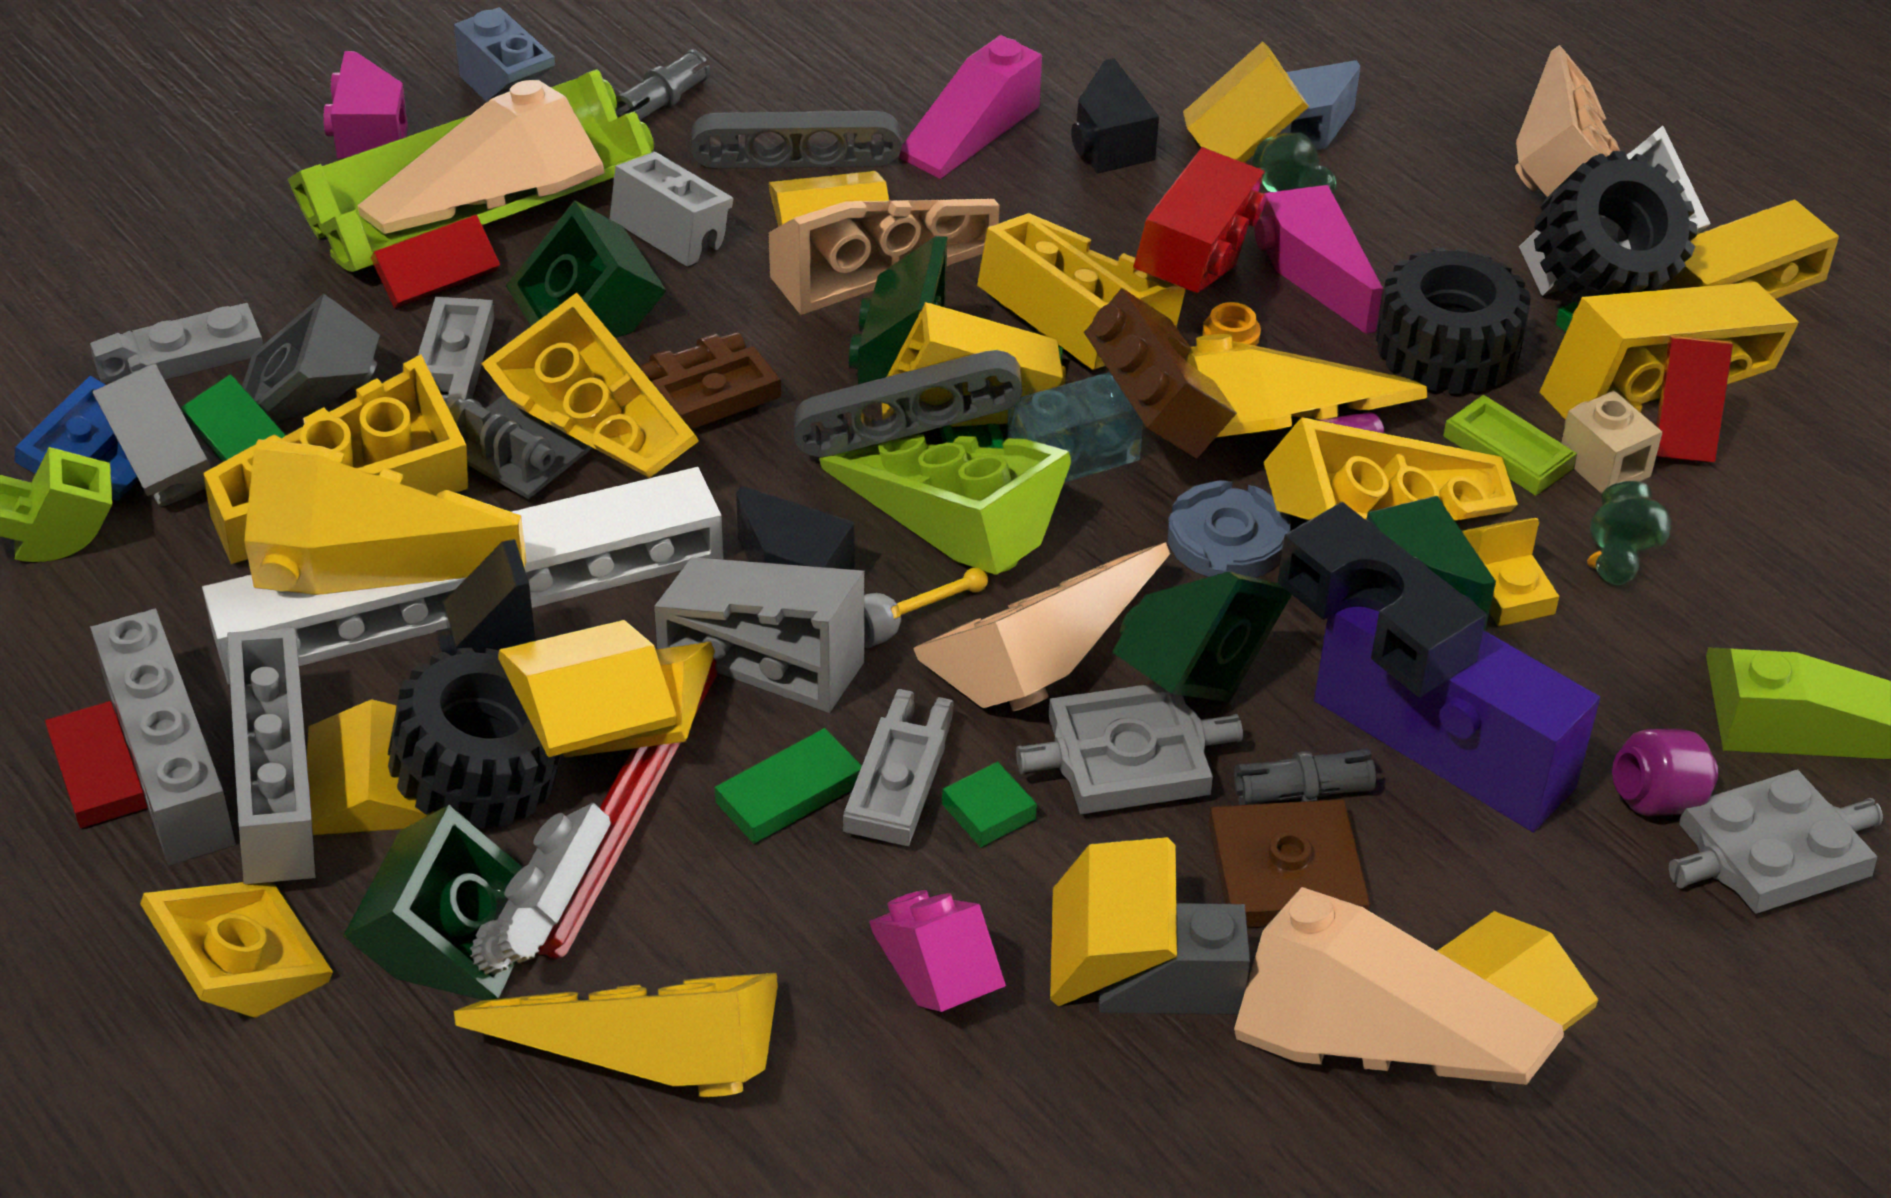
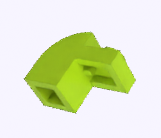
[0,447,112,562]

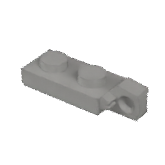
[90,303,263,383]

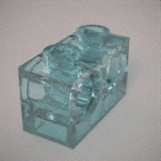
[1007,372,1143,482]

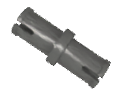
[616,49,711,120]
[1234,748,1376,805]

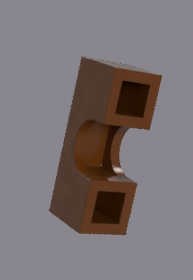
[1084,288,1237,458]

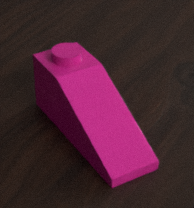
[899,35,1042,179]
[1254,185,1383,334]

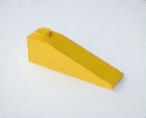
[481,293,699,478]
[1264,417,1518,521]
[244,439,527,595]
[454,973,778,1097]

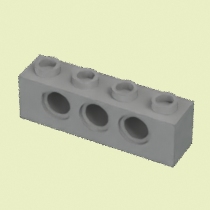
[90,608,236,866]
[227,628,315,884]

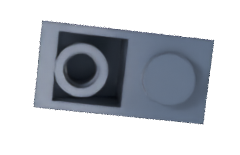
[454,7,555,102]
[1268,60,1361,157]

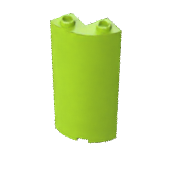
[288,69,654,271]

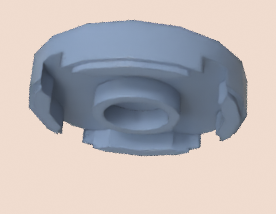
[1168,481,1290,578]

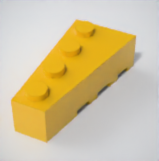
[1539,282,1799,420]
[203,354,468,564]

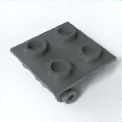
[449,394,592,499]

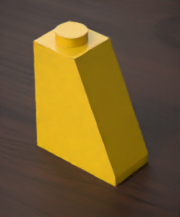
[881,302,1066,428]

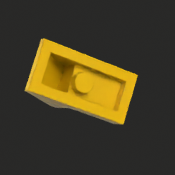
[1462,518,1559,627]

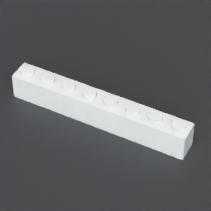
[202,467,723,684]

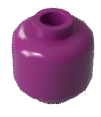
[1612,729,1718,817]

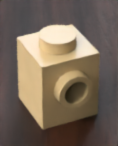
[1561,391,1662,497]

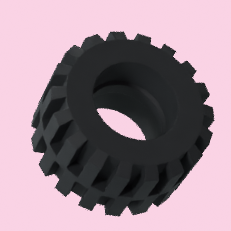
[1534,151,1697,304]
[1376,248,1531,394]
[387,648,562,829]

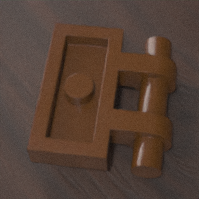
[638,332,781,429]

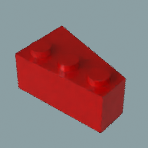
[1133,147,1266,293]

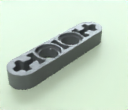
[691,111,902,169]
[794,350,1022,457]

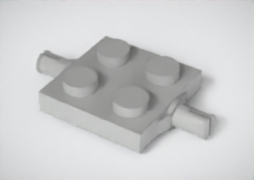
[1016,683,1243,814]
[1669,769,1883,914]

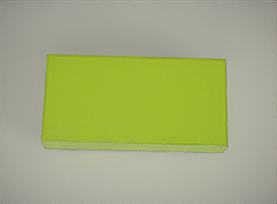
[1443,395,1577,496]

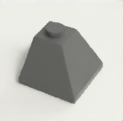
[242,294,380,424]

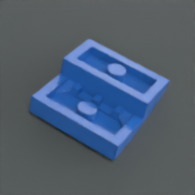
[14,376,191,501]

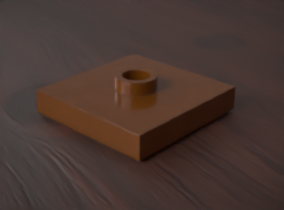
[1208,799,1370,927]

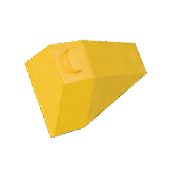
[1184,334,1427,437]

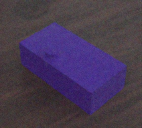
[1314,607,1600,833]

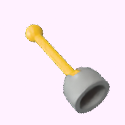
[864,567,988,648]

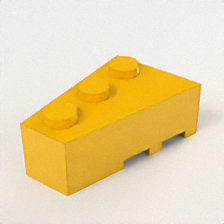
[977,213,1185,370]

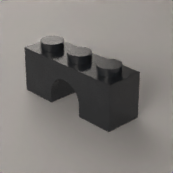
[1277,502,1487,698]

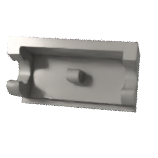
[610,152,733,266]
[92,363,211,506]

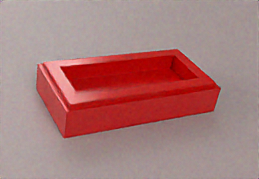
[371,214,500,309]
[1656,335,1733,462]
[45,701,147,828]

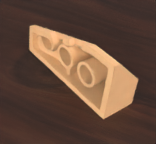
[1515,45,1620,197]
[357,80,605,234]

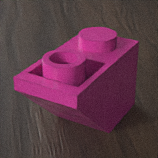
[324,51,408,158]
[869,890,1006,1012]

